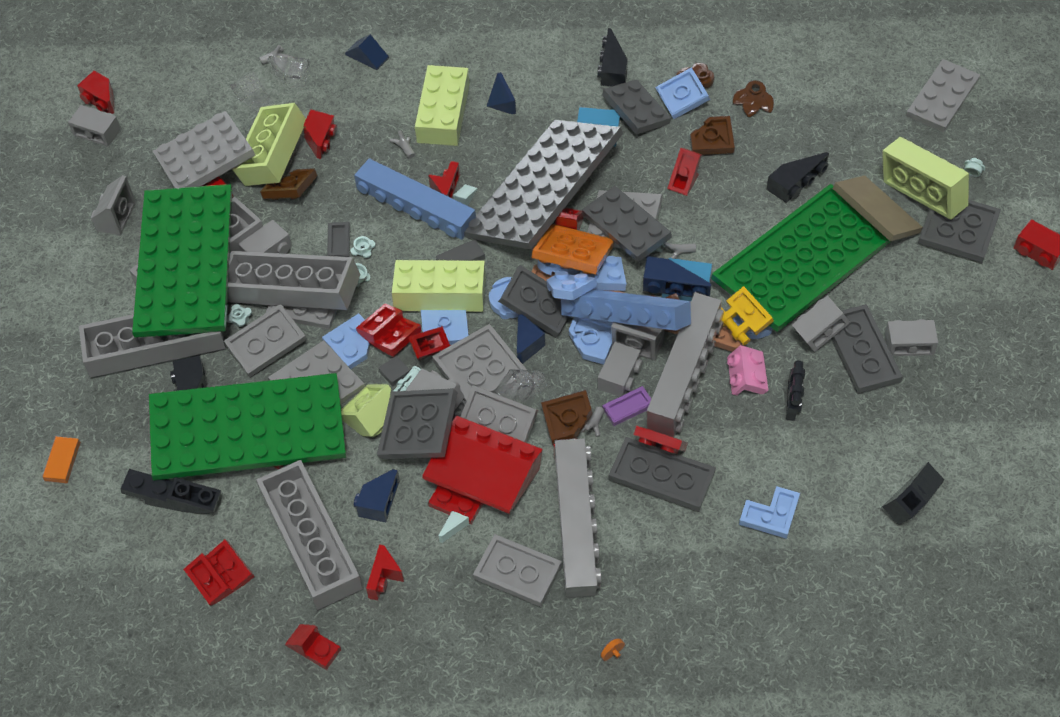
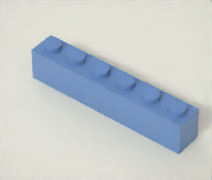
[354,159,476,240]
[561,289,691,331]

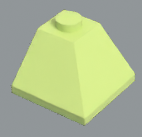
[341,384,391,437]

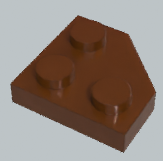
[690,116,735,155]
[260,168,317,200]
[541,390,593,445]

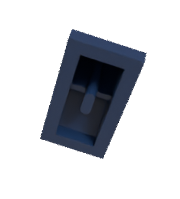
[345,34,389,70]
[517,314,545,364]

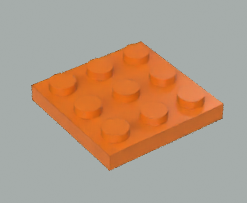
[532,224,614,274]

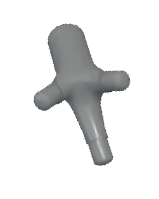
[259,45,293,65]
[390,131,415,159]
[664,242,696,259]
[580,407,604,437]

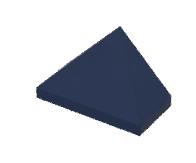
[487,72,516,115]

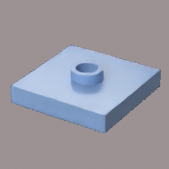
[655,67,710,119]
[421,310,469,345]

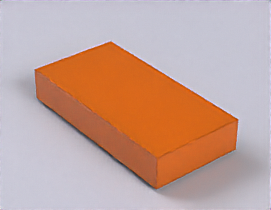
[43,436,80,483]

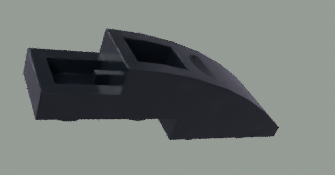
[120,469,221,514]

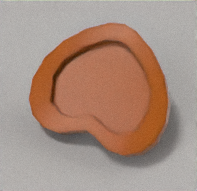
[601,639,625,661]

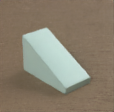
[453,184,477,206]
[438,511,469,543]

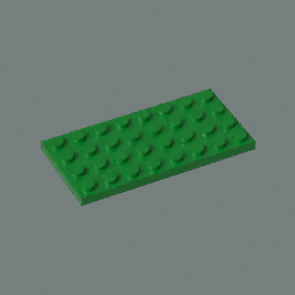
[132,184,233,338]
[711,184,891,332]
[149,373,346,480]

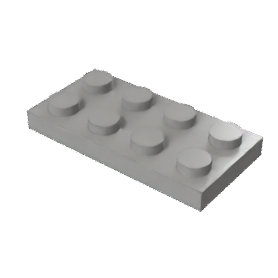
[906,59,980,132]

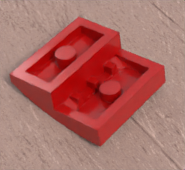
[356,303,422,357]
[184,539,255,606]

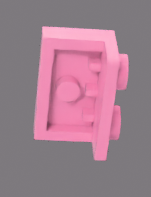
[727,345,768,395]

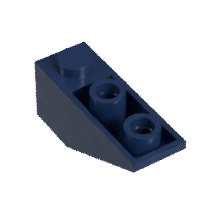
[643,256,711,297]

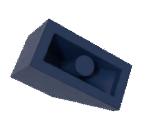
[354,469,400,523]

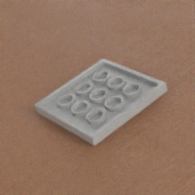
[153,111,255,188]

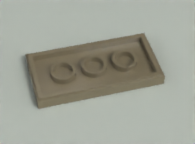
[833,175,923,241]

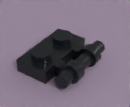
[786,360,805,421]

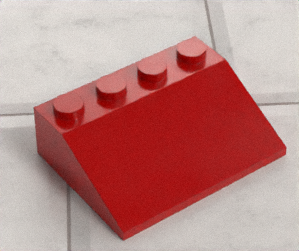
[422,416,543,514]

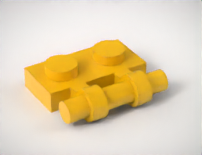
[721,286,774,345]

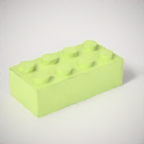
[415,65,470,146]
[232,103,306,186]
[883,137,969,220]
[392,260,486,312]

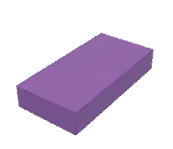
[602,386,651,426]

